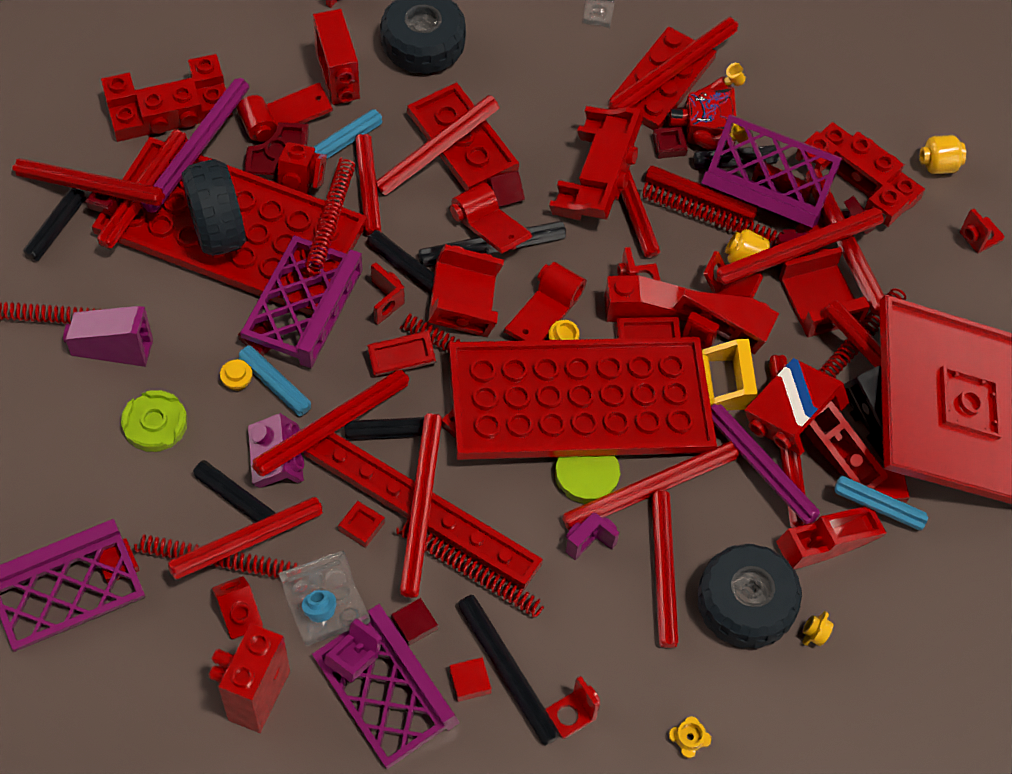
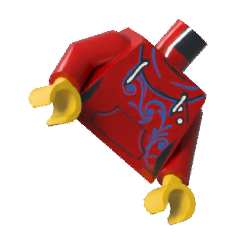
[669,63,749,150]

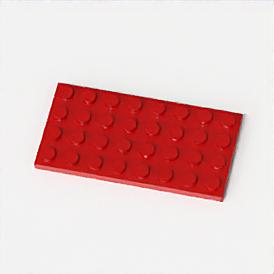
[92,137,367,316]
[449,337,717,460]

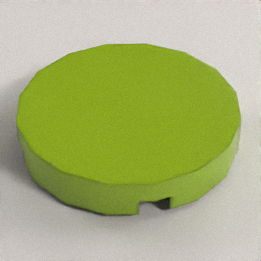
[121,390,187,452]
[555,455,620,504]

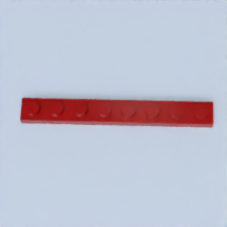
[304,432,543,590]

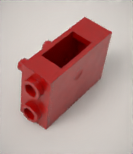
[209,623,290,733]

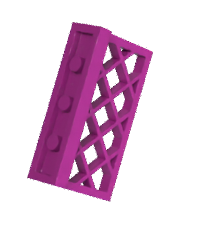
[701,115,842,228]
[240,235,363,369]
[0,518,146,652]
[312,604,459,770]

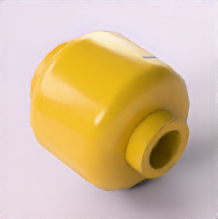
[919,135,966,174]
[725,229,770,263]

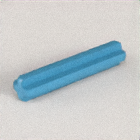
[313,109,382,159]
[239,345,311,416]
[834,476,928,530]

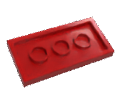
[609,26,717,130]
[407,82,519,191]

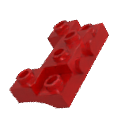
[101,54,233,142]
[549,106,643,220]
[795,122,925,227]

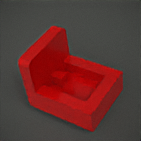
[278,142,315,194]

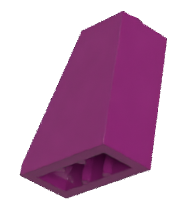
[63,306,153,367]

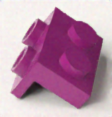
[248,413,304,488]

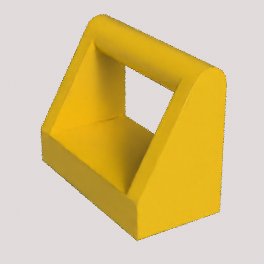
[702,339,757,410]

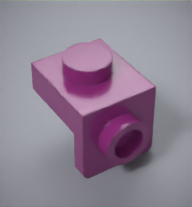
[565,512,619,560]
[324,618,382,683]

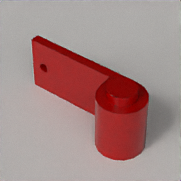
[237,82,333,142]
[450,182,532,254]
[504,262,587,341]

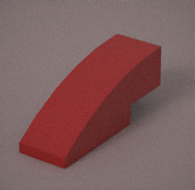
[776,507,887,569]

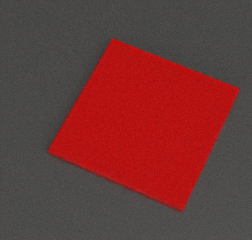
[879,294,1012,504]

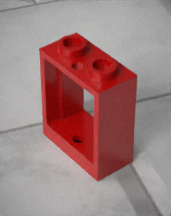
[313,9,360,105]

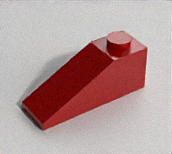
[604,275,695,322]
[674,290,780,355]
[803,401,889,489]

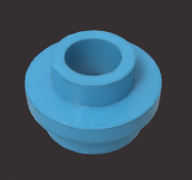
[302,590,337,622]

